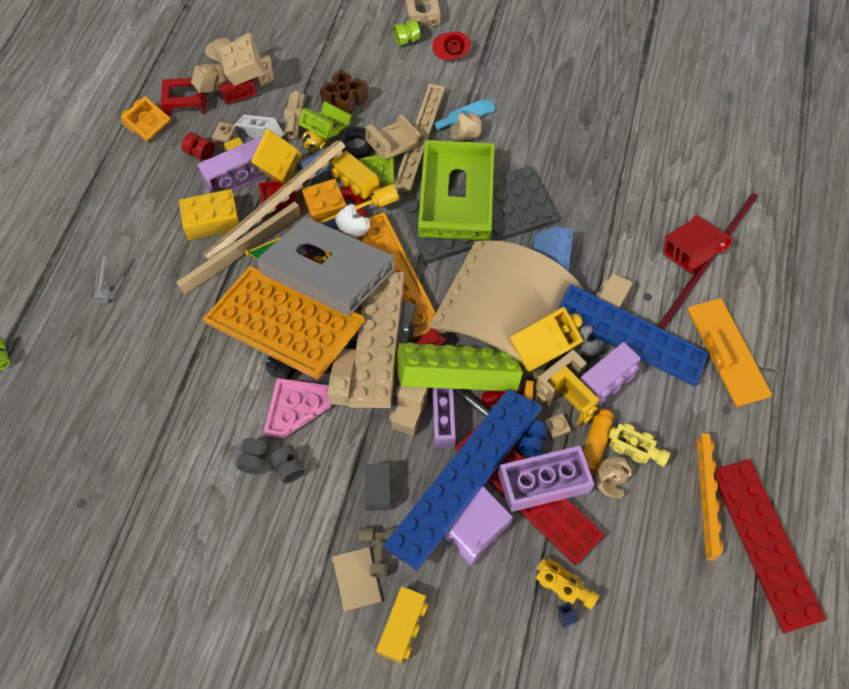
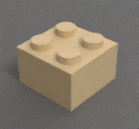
[219,35,264,86]

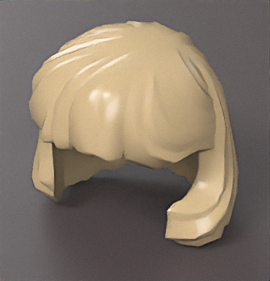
[450,112,482,141]
[595,457,631,499]

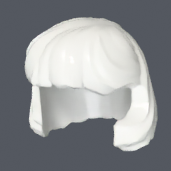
[335,204,370,238]

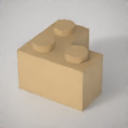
[389,384,428,436]

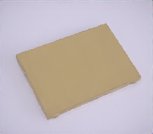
[332,547,382,612]

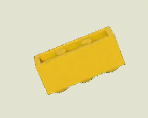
[330,151,380,199]
[376,586,428,664]

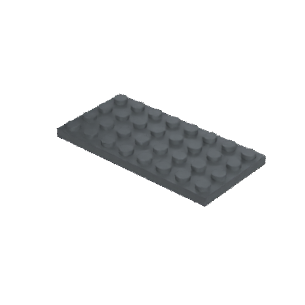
[401,166,558,264]

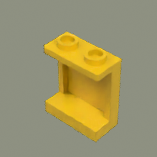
[549,366,599,426]

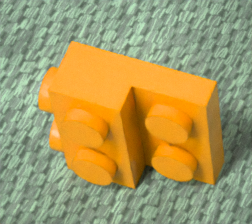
[121,96,171,142]

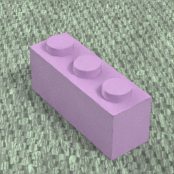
[432,388,455,448]

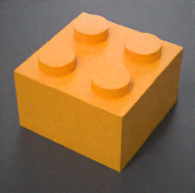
[302,179,346,222]

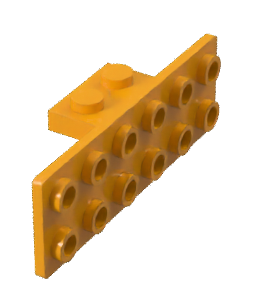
[687,298,772,407]

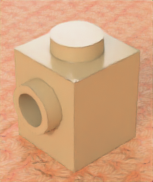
[212,122,238,151]

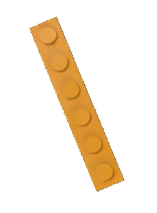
[696,433,723,561]

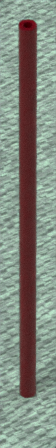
[657,193,758,330]

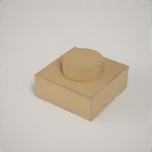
[544,413,571,440]

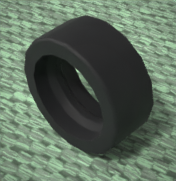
[339,126,372,160]

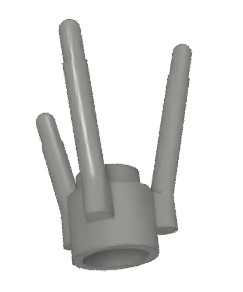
[93,255,125,304]

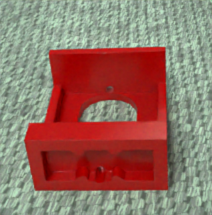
[160,78,208,116]

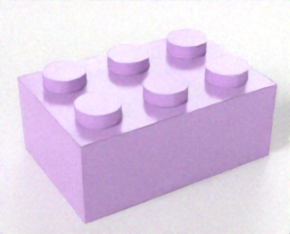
[580,342,641,407]

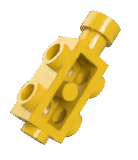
[536,558,600,610]

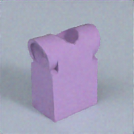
[444,487,513,566]

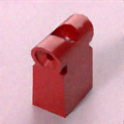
[663,214,733,273]

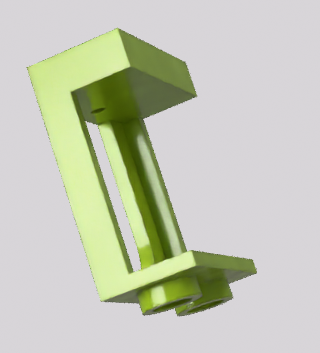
[299,101,352,139]

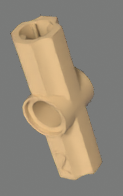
[283,91,304,140]

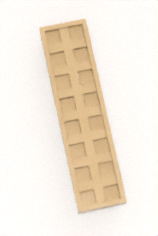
[349,272,405,408]

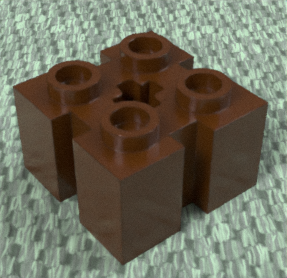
[320,69,368,114]

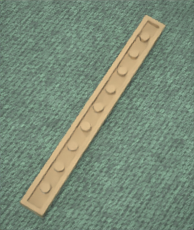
[202,141,345,260]

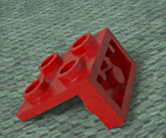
[220,79,257,104]

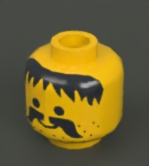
[302,130,328,154]

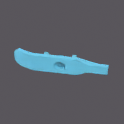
[434,99,496,130]

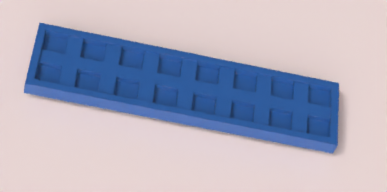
[558,284,709,386]

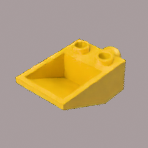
[251,129,302,184]
[509,307,583,372]

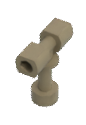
[358,528,397,578]

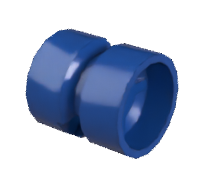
[517,420,549,456]

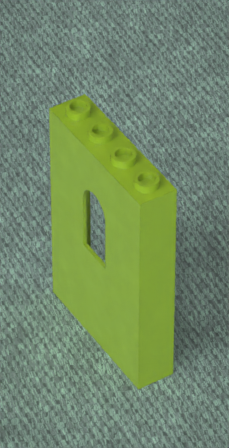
[418,140,494,241]

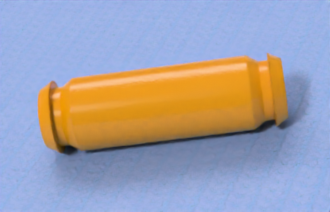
[583,409,615,474]

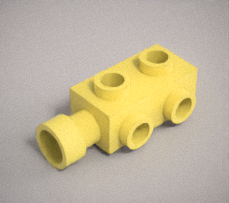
[608,423,671,467]

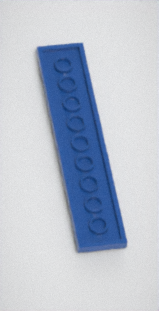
[383,389,542,571]

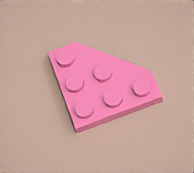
[263,378,332,438]

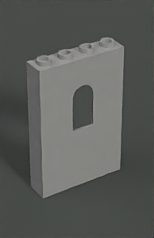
[257,217,395,317]

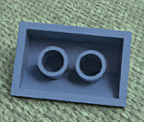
[533,226,573,271]

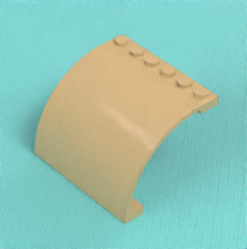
[428,241,583,379]

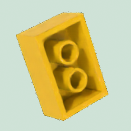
[179,189,240,241]

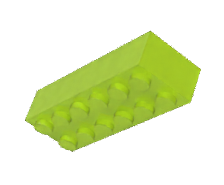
[395,343,523,392]

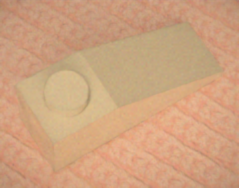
[328,349,356,406]

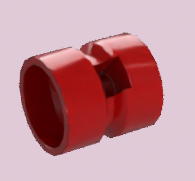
[181,132,215,162]

